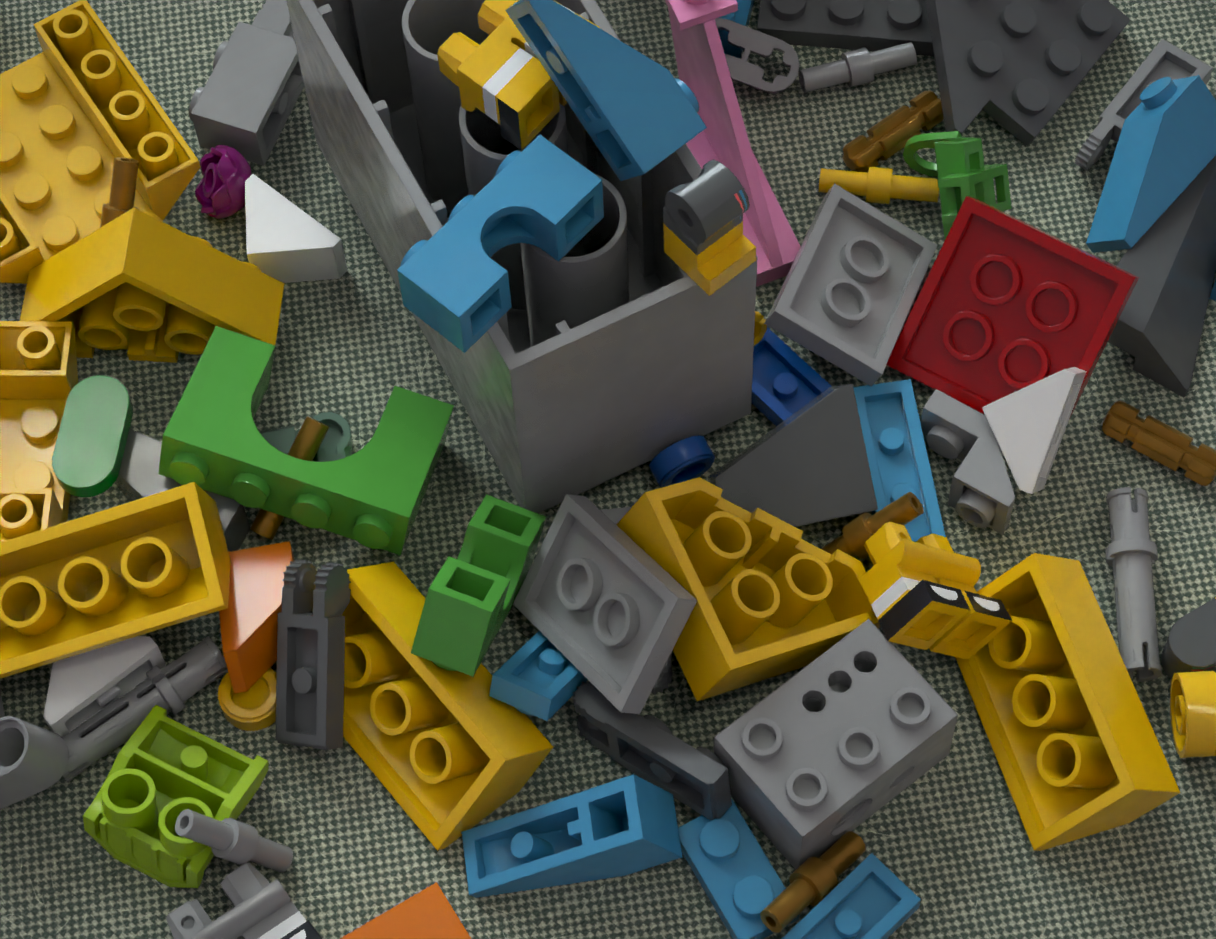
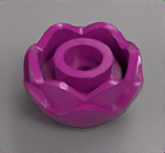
[195,145,252,219]

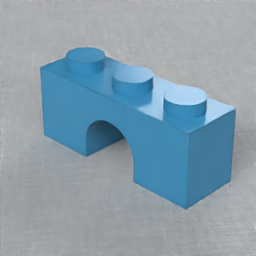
[397,134,604,353]

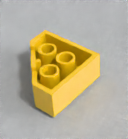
[20,207,284,363]
[616,477,881,702]

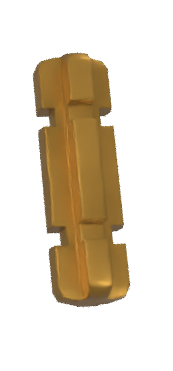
[842,90,944,172]
[1102,401,1216,486]

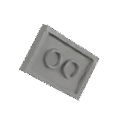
[764,183,938,386]
[513,494,697,714]

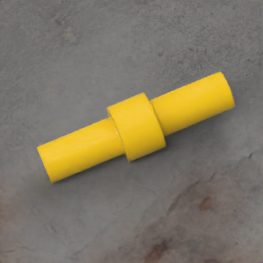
[818,167,939,204]

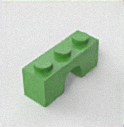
[411,494,546,677]

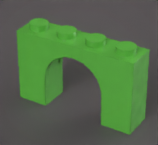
[158,326,454,555]

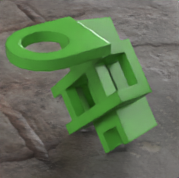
[903,131,1012,239]

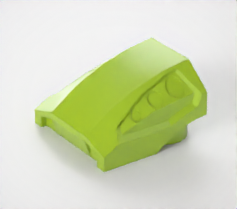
[83,705,269,888]

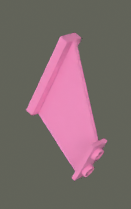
[665,0,801,287]

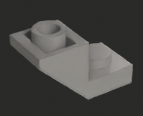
[921,389,1015,535]

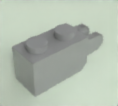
[189,0,304,166]

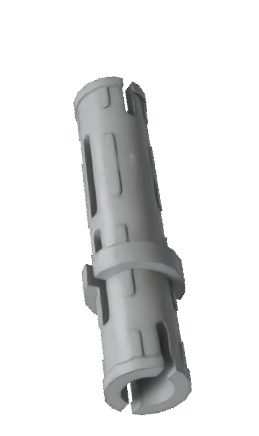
[1105,487,1162,682]
[62,636,228,783]

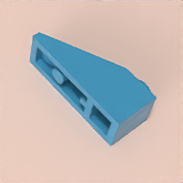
[505,0,707,181]
[1086,75,1216,253]
[462,774,682,898]

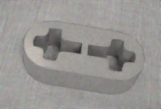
[715,18,800,94]

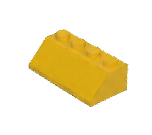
[0,482,231,679]
[955,553,1181,851]
[342,561,553,851]

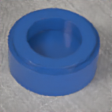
[649,435,715,488]

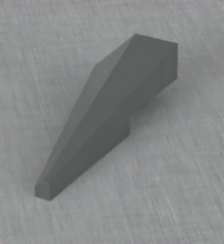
[1108,156,1216,397]

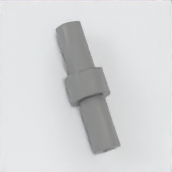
[799,42,917,93]
[175,809,293,872]

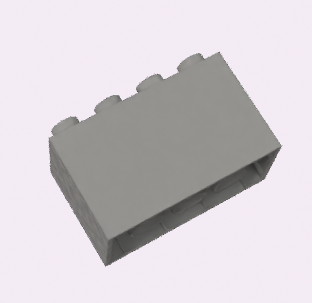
[286,0,757,513]

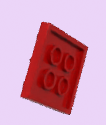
[886,196,1139,419]

